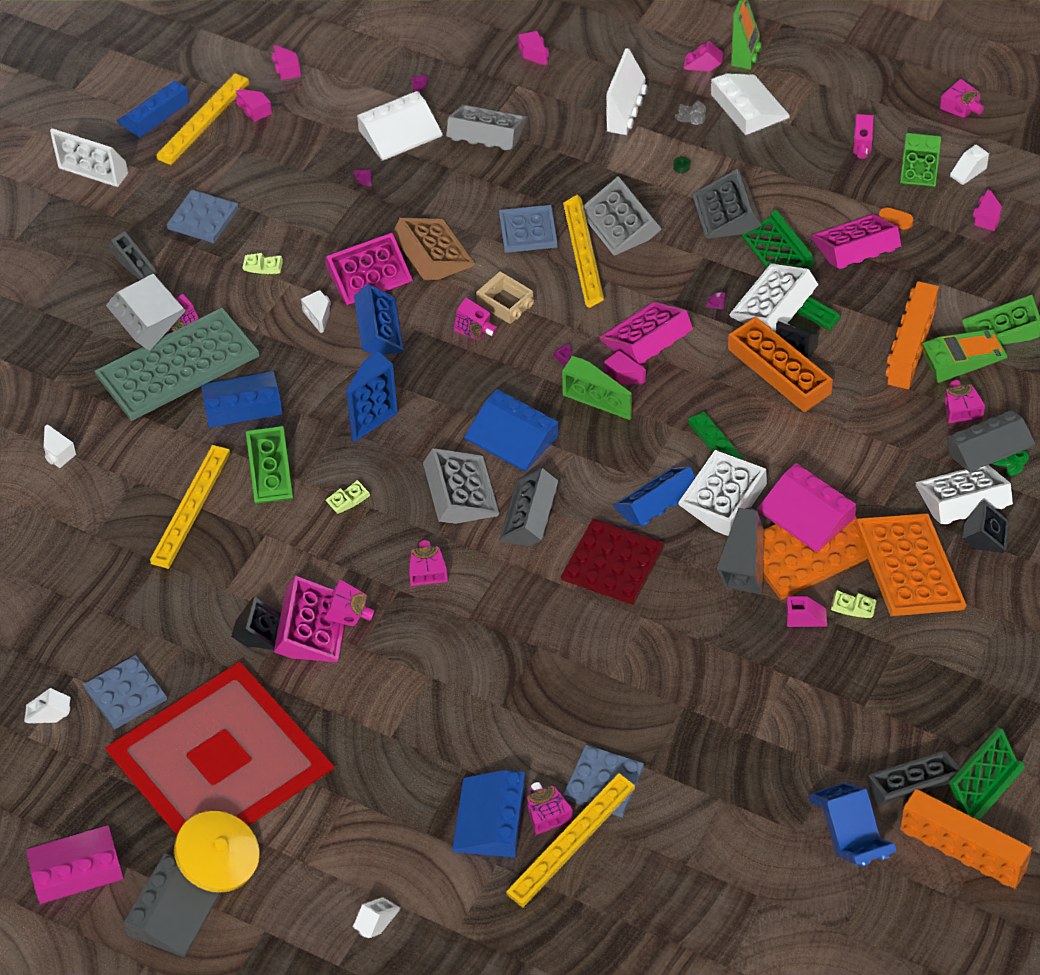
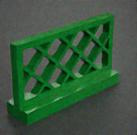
[740,210,814,269]
[949,728,1025,821]

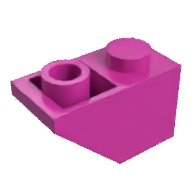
[518,31,549,65]
[683,41,723,72]
[271,45,301,80]
[235,89,272,122]
[973,190,1002,231]
[604,350,646,384]
[786,596,827,627]

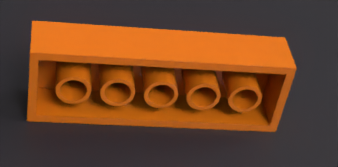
[885,281,939,390]
[728,317,833,413]
[900,789,1032,889]

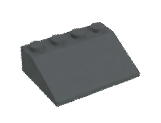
[692,169,761,239]
[124,853,222,958]

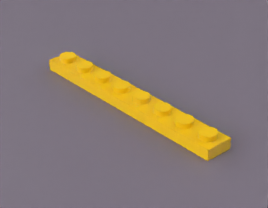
[156,73,249,165]
[563,194,604,308]
[150,445,230,569]
[506,773,635,908]

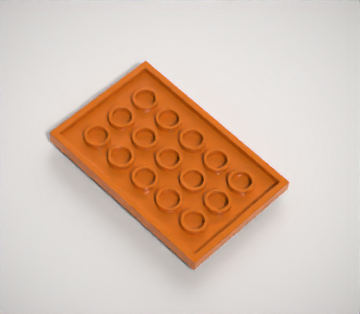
[854,514,966,616]
[763,516,868,600]

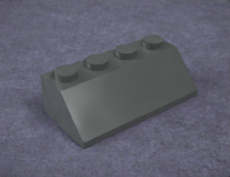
[947,410,1035,473]
[499,468,558,547]
[868,751,960,806]

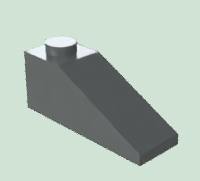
[108,231,158,280]

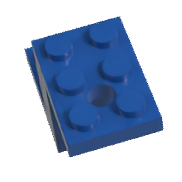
[808,782,897,866]

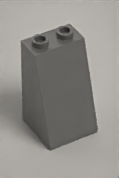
[717,507,764,595]

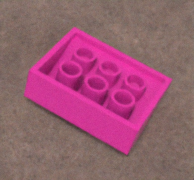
[811,214,901,269]
[324,233,413,306]
[599,301,693,365]
[757,463,856,552]
[274,576,344,662]
[26,825,123,904]

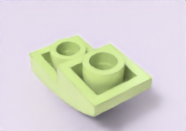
[243,253,283,274]
[326,480,370,514]
[831,590,877,618]

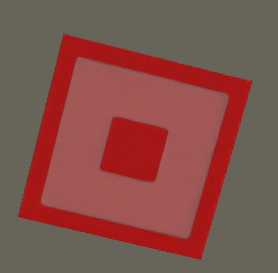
[105,661,335,835]

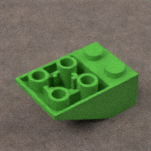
[900,133,941,187]

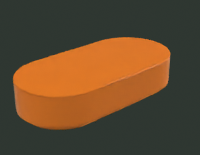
[879,208,913,230]

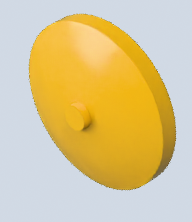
[174,811,259,892]

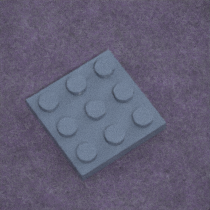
[167,190,239,243]
[499,205,558,253]
[83,655,167,730]
[563,745,644,818]

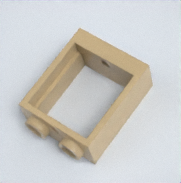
[477,272,534,324]

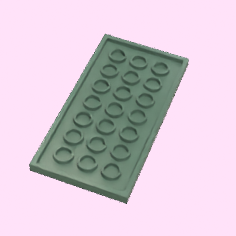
[95,308,259,421]

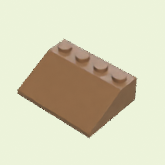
[393,218,475,280]

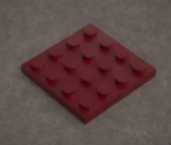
[561,518,664,605]

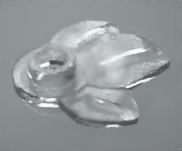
[675,101,706,125]

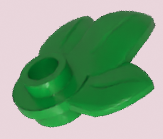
[992,450,1029,476]

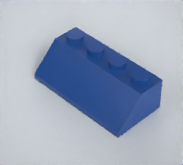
[117,80,189,138]
[354,284,404,355]
[613,466,696,526]

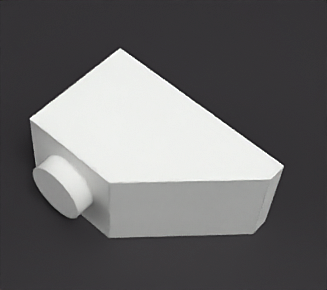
[950,145,989,185]
[301,290,331,333]
[44,424,76,468]
[24,688,70,723]
[353,897,400,938]

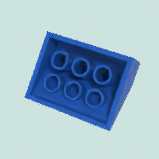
[346,351,398,442]
[201,371,282,428]
[464,389,558,472]
[452,770,526,858]

